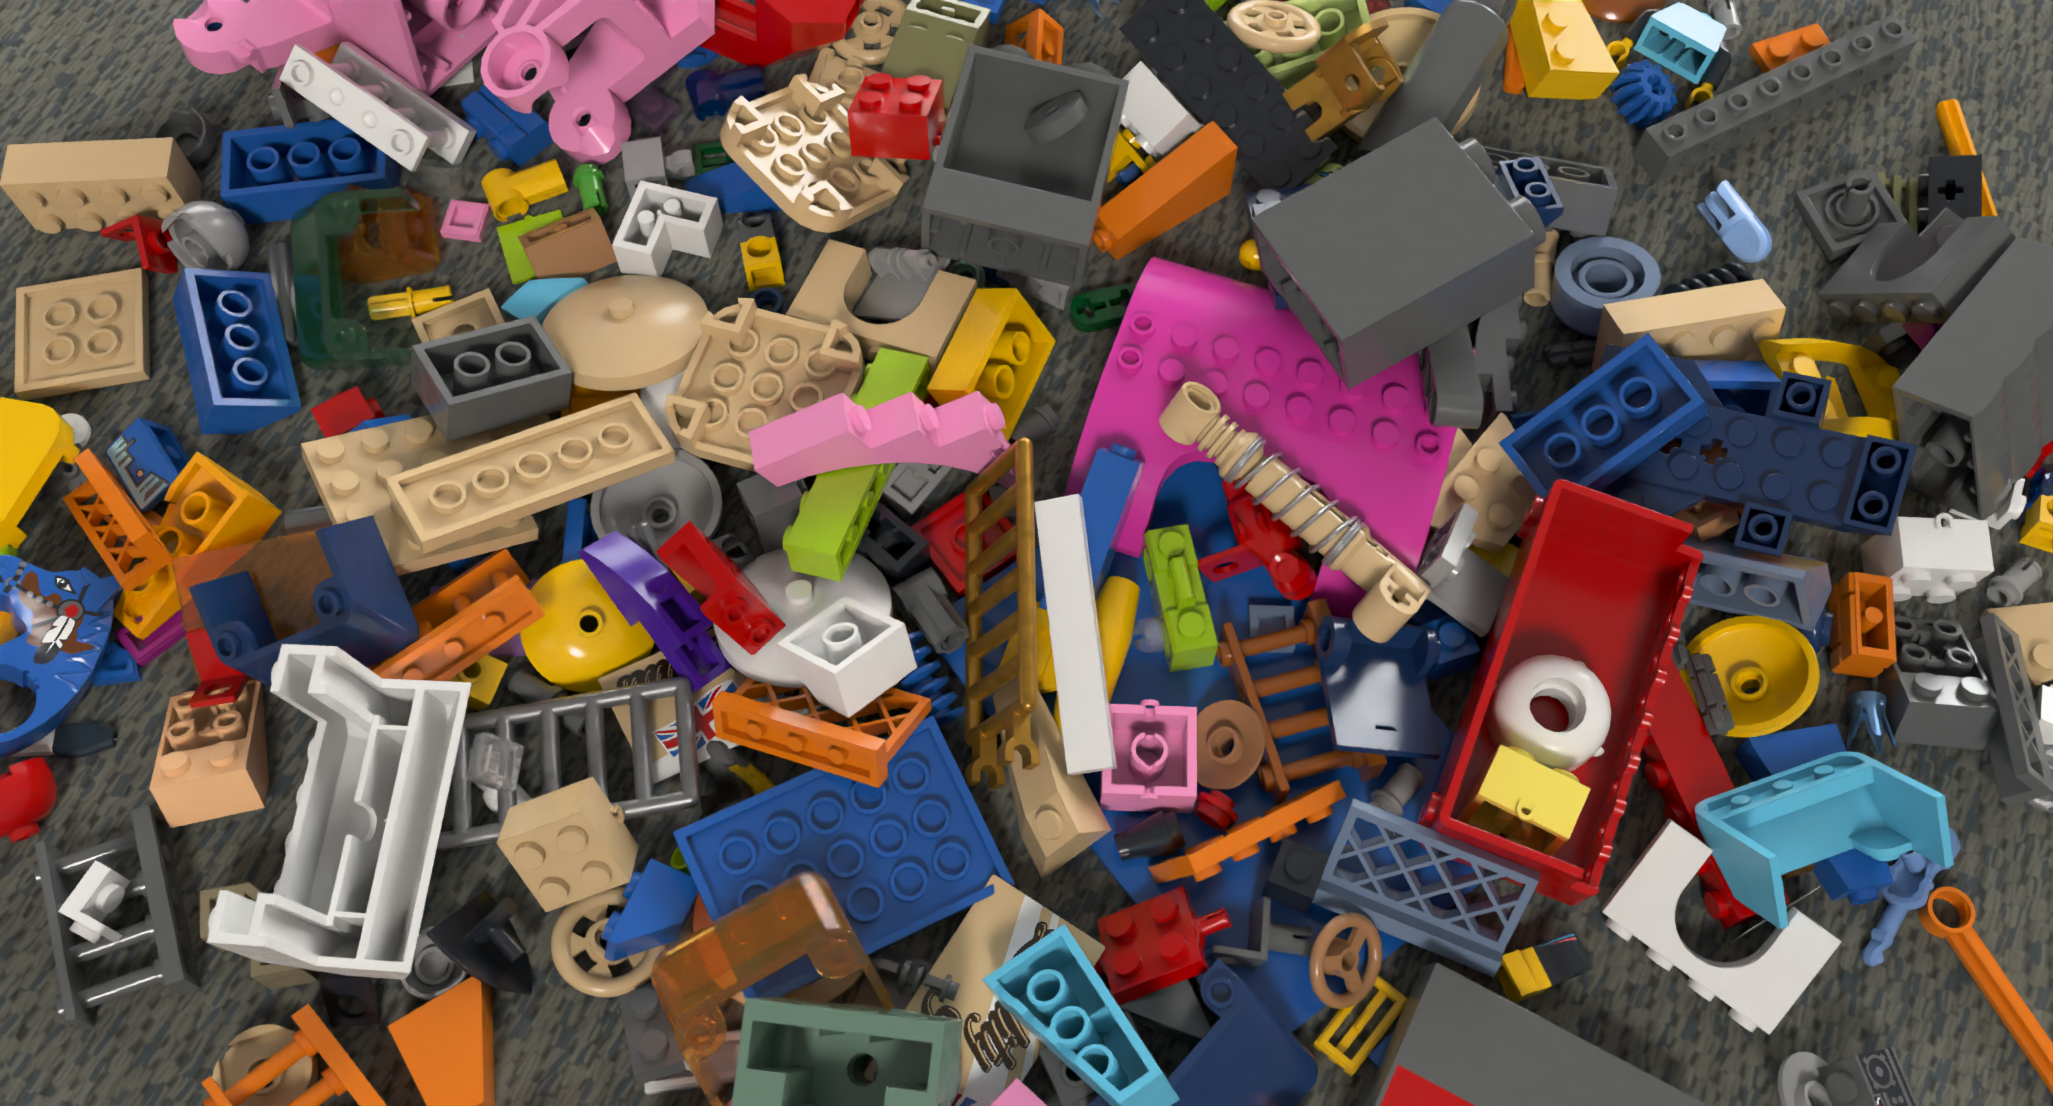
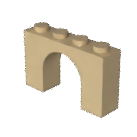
[786,239,978,379]

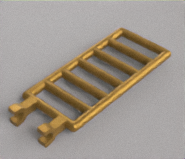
[964,437,1040,790]

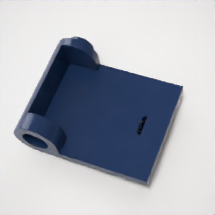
[1316,616,1441,760]

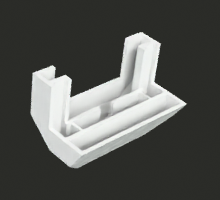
[206,644,471,980]

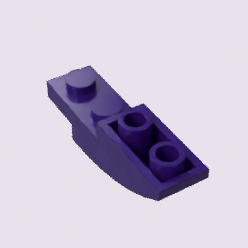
[579,531,731,694]

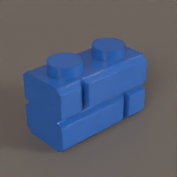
[461,85,554,168]

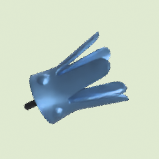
[1847,686,1897,754]

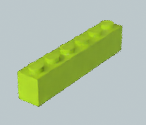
[782,347,931,582]

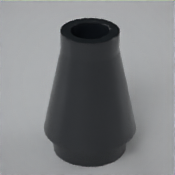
[1114,809,1186,862]

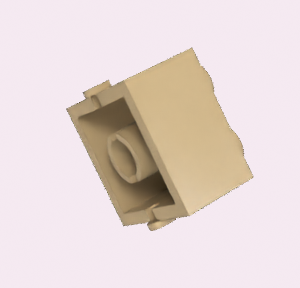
[497,776,639,912]

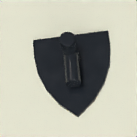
[426,890,532,995]

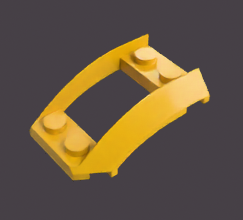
[1758,338,1900,441]

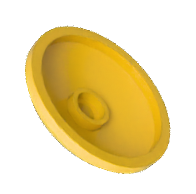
[520,559,654,693]
[1679,616,1820,737]

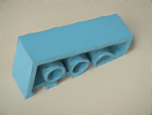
[982,924,1180,1106]

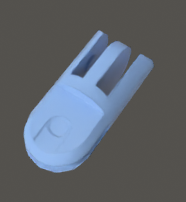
[1695,180,1772,263]

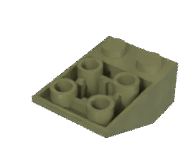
[881,0,991,109]

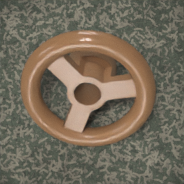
[1309,912,1382,1009]

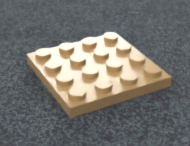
[301,415,538,576]

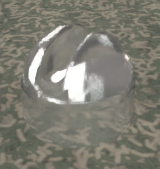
[1133,615,1165,653]

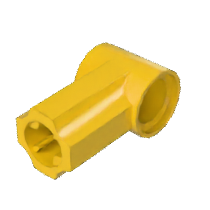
[481,158,569,222]

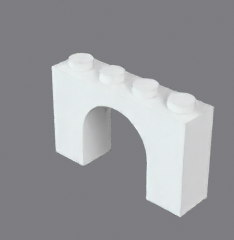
[1602,818,1841,1035]

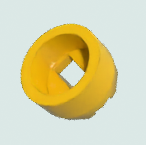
[1239,239,1262,271]

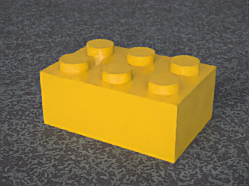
[927,288,1056,441]

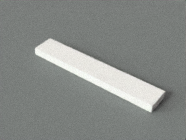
[1034,494,1117,775]

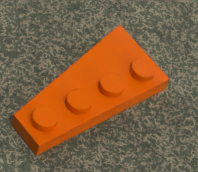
[1148,780,1347,884]

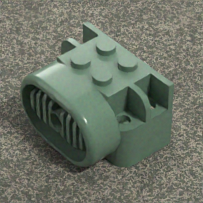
[731,997,963,1106]

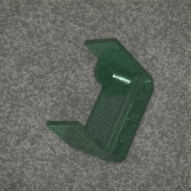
[290,188,420,371]

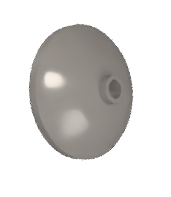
[590,447,723,547]

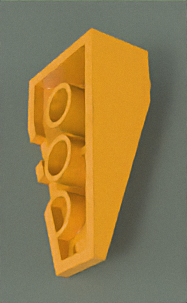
[113,452,282,640]

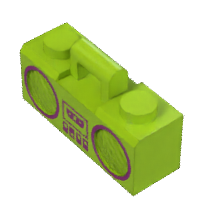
[1141,524,1218,673]

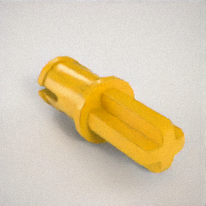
[367,285,453,321]

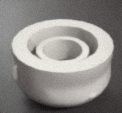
[1486,654,1611,772]

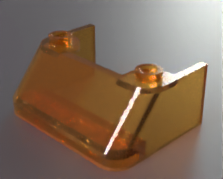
[651,872,895,1106]

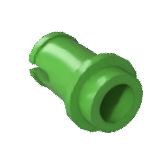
[572,164,609,215]

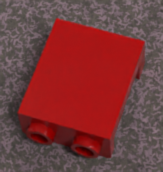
[656,520,786,655]

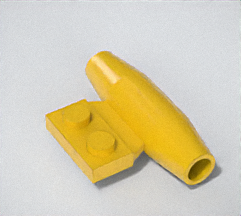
[999,576,1140,736]

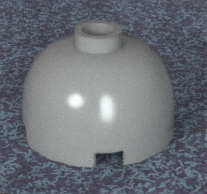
[161,200,250,271]

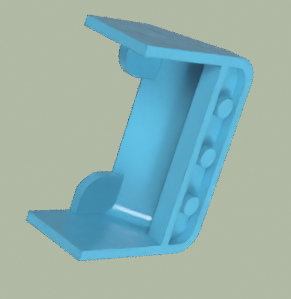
[1695,752,1954,930]

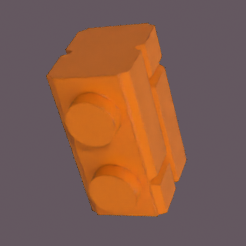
[1828,572,1897,678]

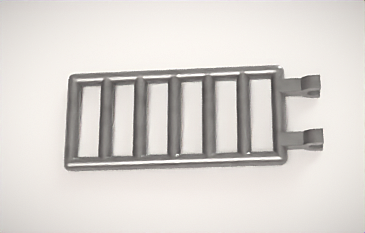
[436,676,701,852]

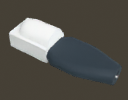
[12,722,118,758]

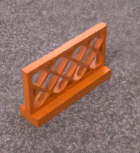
[712,677,932,788]

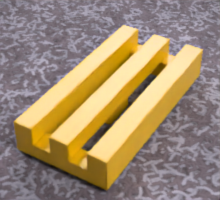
[1313,975,1408,1077]

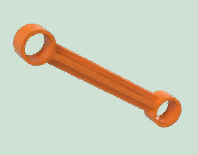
[1917,886,2053,1095]

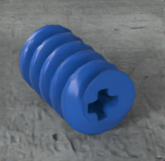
[892,631,965,728]

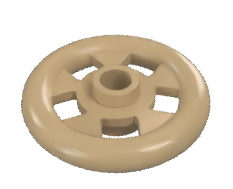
[831,0,908,65]
[1227,0,1321,53]
[551,887,667,998]

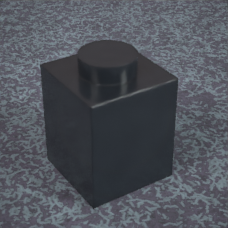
[1261,838,1329,914]

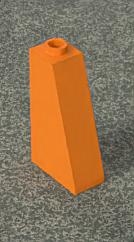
[1093,121,1238,261]

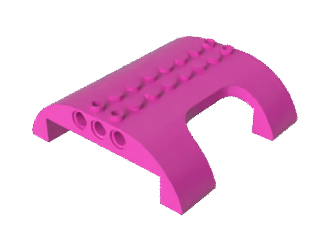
[1065,257,1475,618]

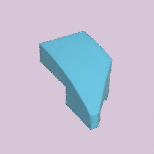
[501,278,588,326]

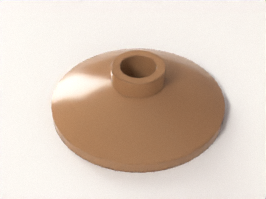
[1197,700,1265,790]

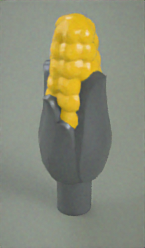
[701,740,776,796]

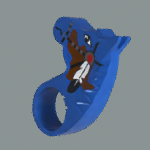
[0,555,124,758]

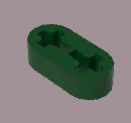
[1069,284,1136,333]

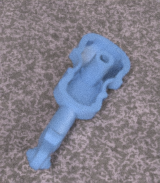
[1861,827,1960,967]

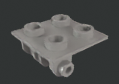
[852,246,951,321]

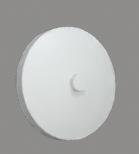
[714,548,893,688]

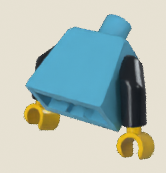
[1607,2,1732,110]

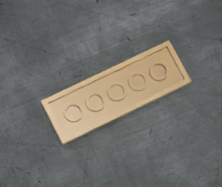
[385,392,675,554]

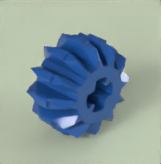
[1609,59,1678,129]

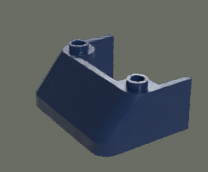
[189,515,419,687]

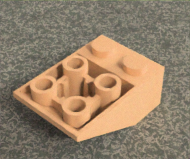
[149,680,269,828]

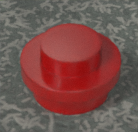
[1193,790,1239,832]

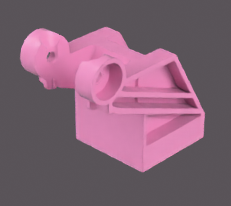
[173,0,504,96]
[480,0,715,165]

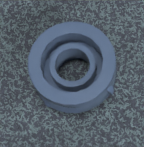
[1550,236,1661,338]

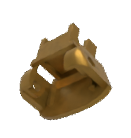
[1282,18,1404,142]

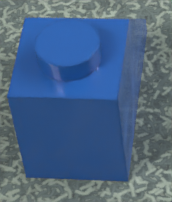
[1405,599,1480,682]

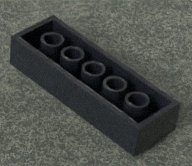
[1119,0,1342,189]

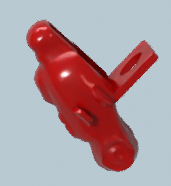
[1197,479,1317,600]

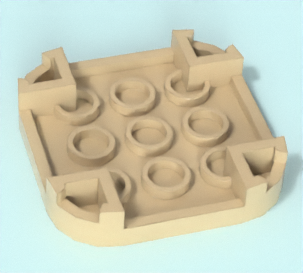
[719,73,910,233]
[664,298,865,472]

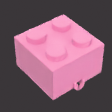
[1099,699,1197,814]

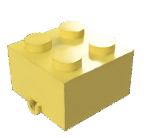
[1457,744,1591,856]

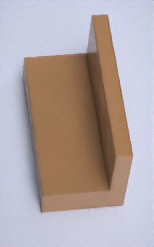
[518,207,617,279]

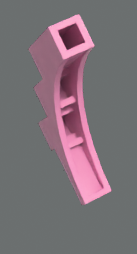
[749,391,1016,489]

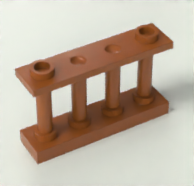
[1216,598,1387,805]

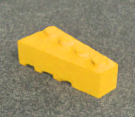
[1510,0,1620,100]

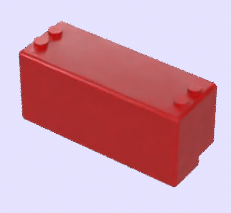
[1417,479,1703,906]

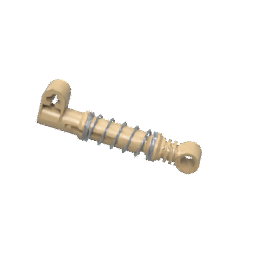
[1159,381,1432,643]

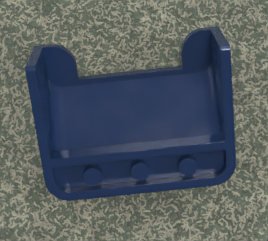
[1089,958,1318,1106]

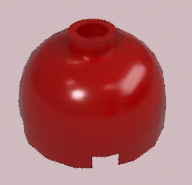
[0,757,58,844]

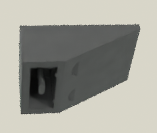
[1877,615,2001,750]

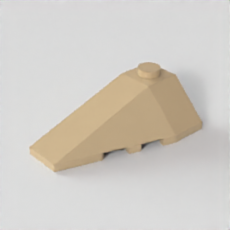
[992,677,1111,878]

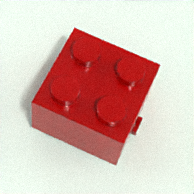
[847,73,945,160]

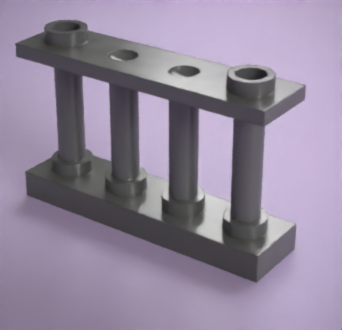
[33,804,201,1030]

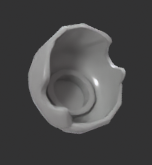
[400,926,470,1001]

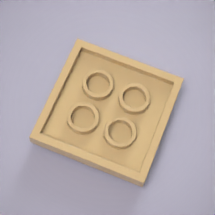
[14,267,150,401]

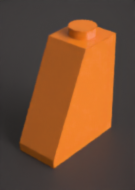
[387,976,495,1106]

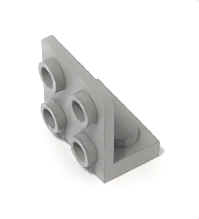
[1415,502,1508,637]

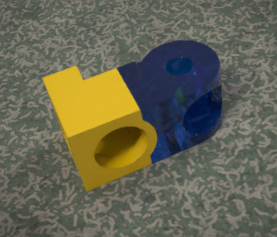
[2019,467,2053,553]

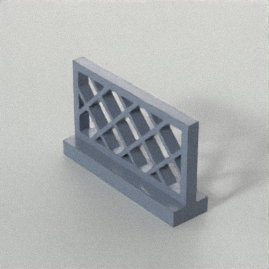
[1312,798,1540,977]

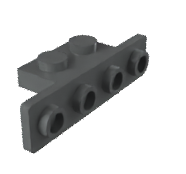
[267,64,332,129]

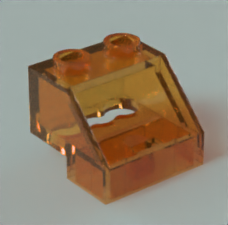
[326,184,441,285]

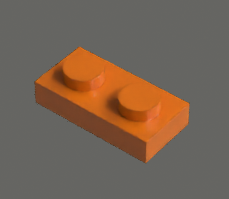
[1748,23,1831,74]

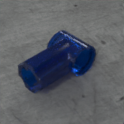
[685,65,767,121]

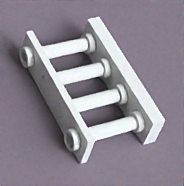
[279,42,477,171]

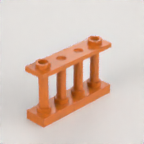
[367,548,546,681]
[201,1003,387,1106]

